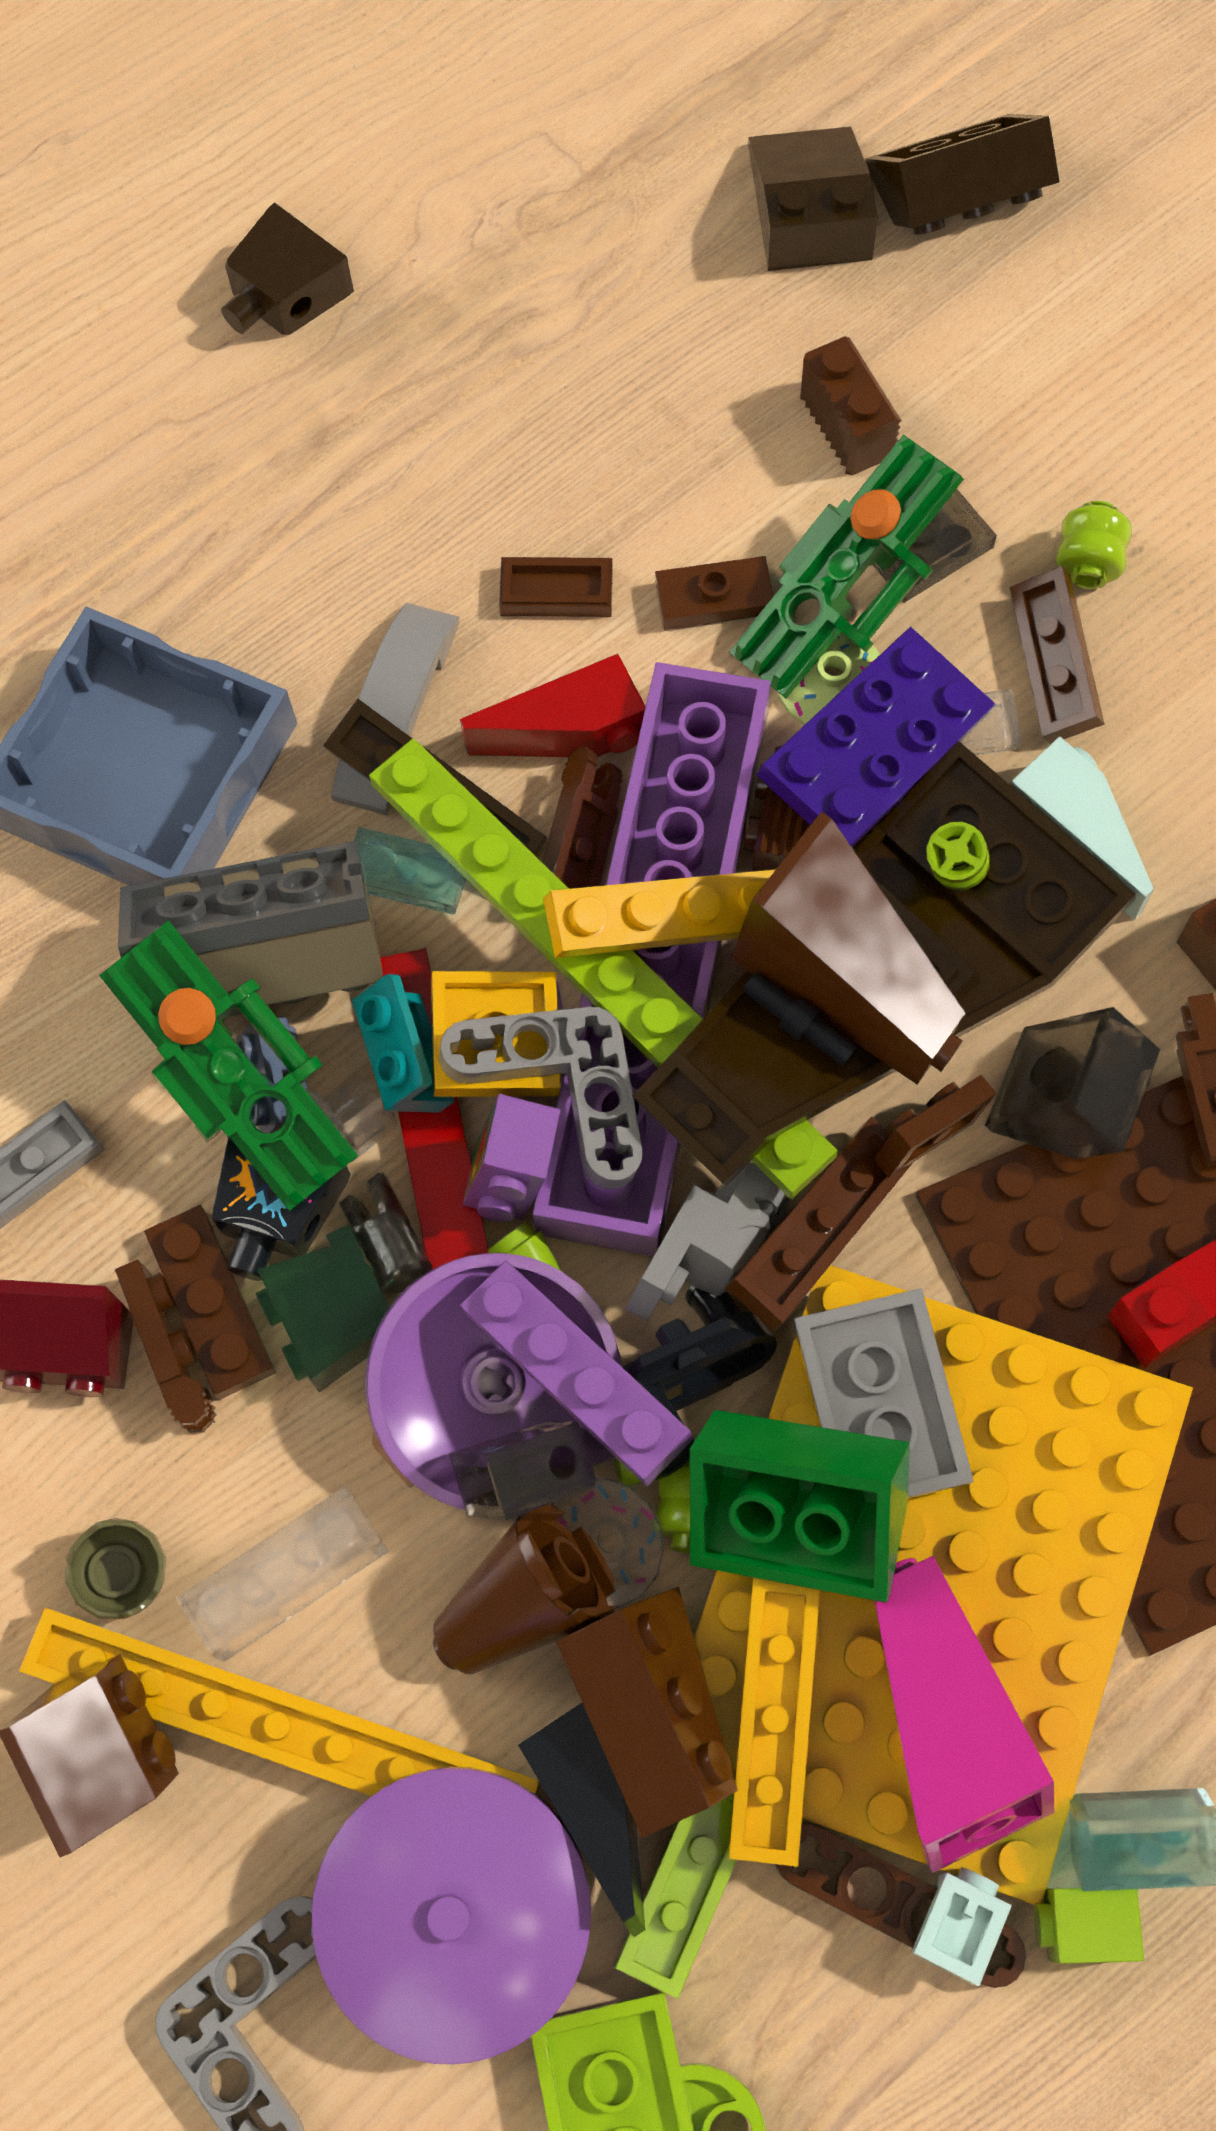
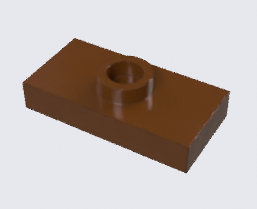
[655,556,773,630]

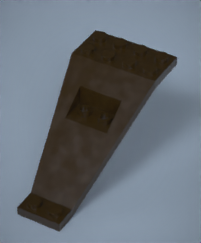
[632,740,1136,1186]

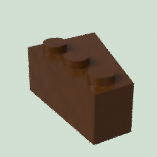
[556,1586,738,1838]

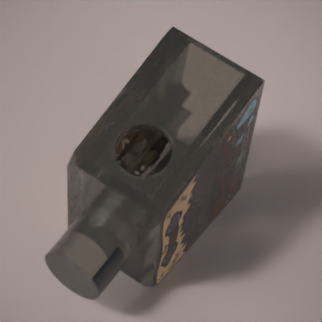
[449,1421,615,1520]

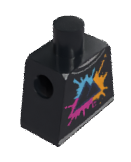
[212,1138,351,1281]

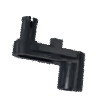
[622,1285,777,1480]

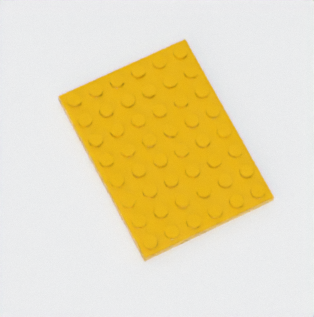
[694,1265,1193,1905]

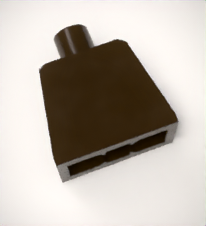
[221,202,354,335]

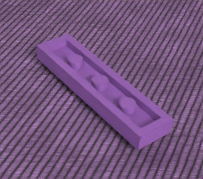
[460,1260,694,1487]

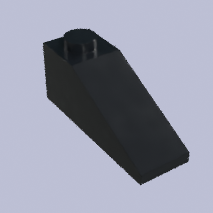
[518,1703,646,1937]

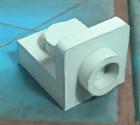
[911,1867,1012,1986]

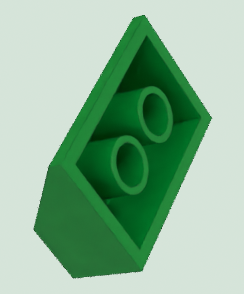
[690,1410,910,1603]

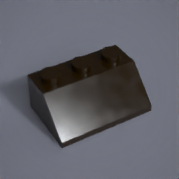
[865,114,1060,235]

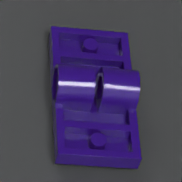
[757,626,996,847]

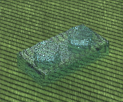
[354,827,466,915]

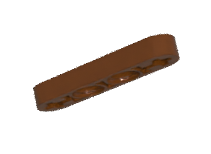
[775,1824,1026,1988]

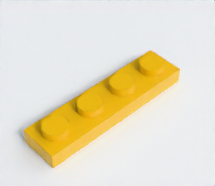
[543,869,776,958]
[729,1577,820,1867]

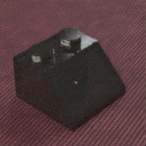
[985,1007,1160,1159]

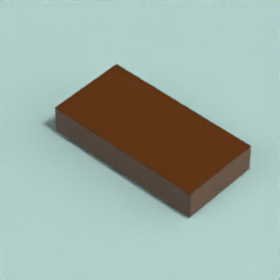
[499,557,613,617]

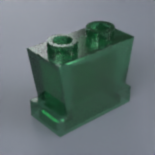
[255,1224,390,1393]

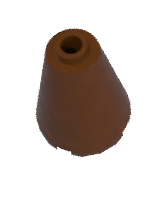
[433,1503,616,1675]

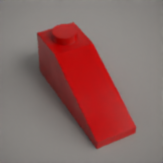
[460,653,646,758]
[1107,1240,1216,1368]

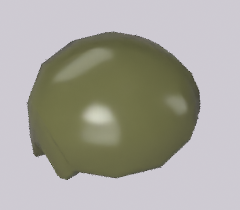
[65,1518,167,1619]

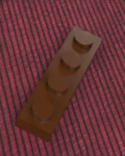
[725,1116,913,1331]

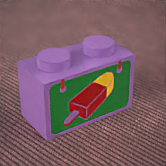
[463,1094,560,1222]

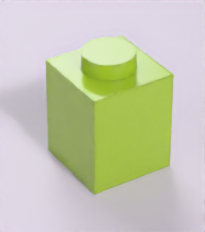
[1034,1886,1144,1963]

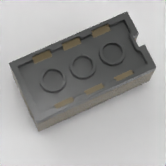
[118,840,383,1016]

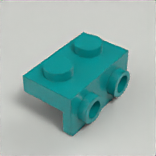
[352,974,455,1113]

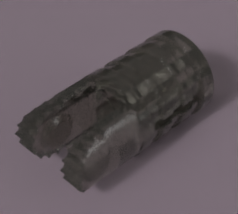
[339,1172,432,1294]

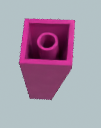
[875,1556,1055,1873]

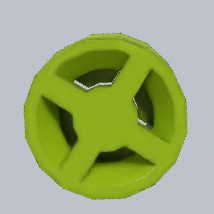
[927,822,990,890]

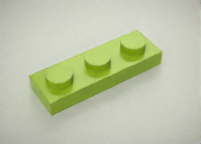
[613,1793,737,1999]

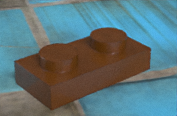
[873,1075,997,1178]

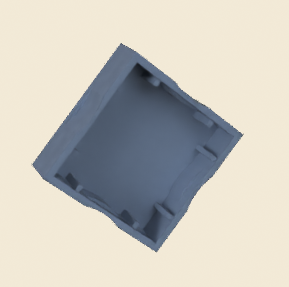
[0,606,297,886]

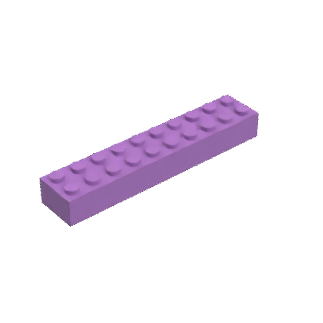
[533,662,771,1257]

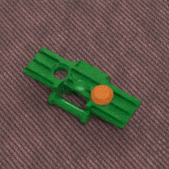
[729,434,964,699]
[99,920,359,1211]

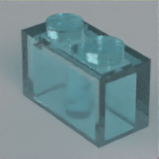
[1069,1788,1216,1891]

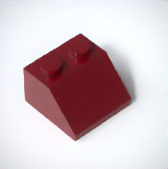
[0,1280,134,1397]

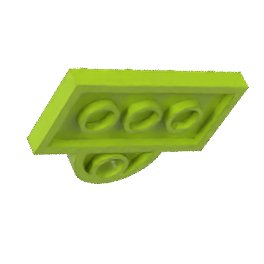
[531,1992,766,2131]

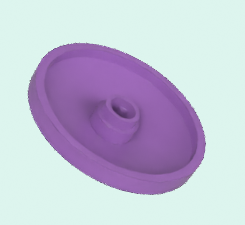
[365,1253,622,1513]
[312,1767,591,2065]

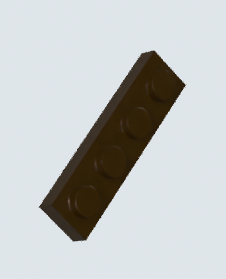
[323,699,547,856]

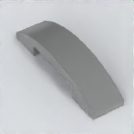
[331,603,460,816]

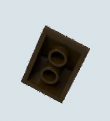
[748,126,878,271]

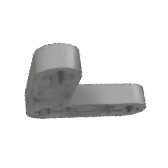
[439,1007,642,1189]
[156,1896,316,2131]

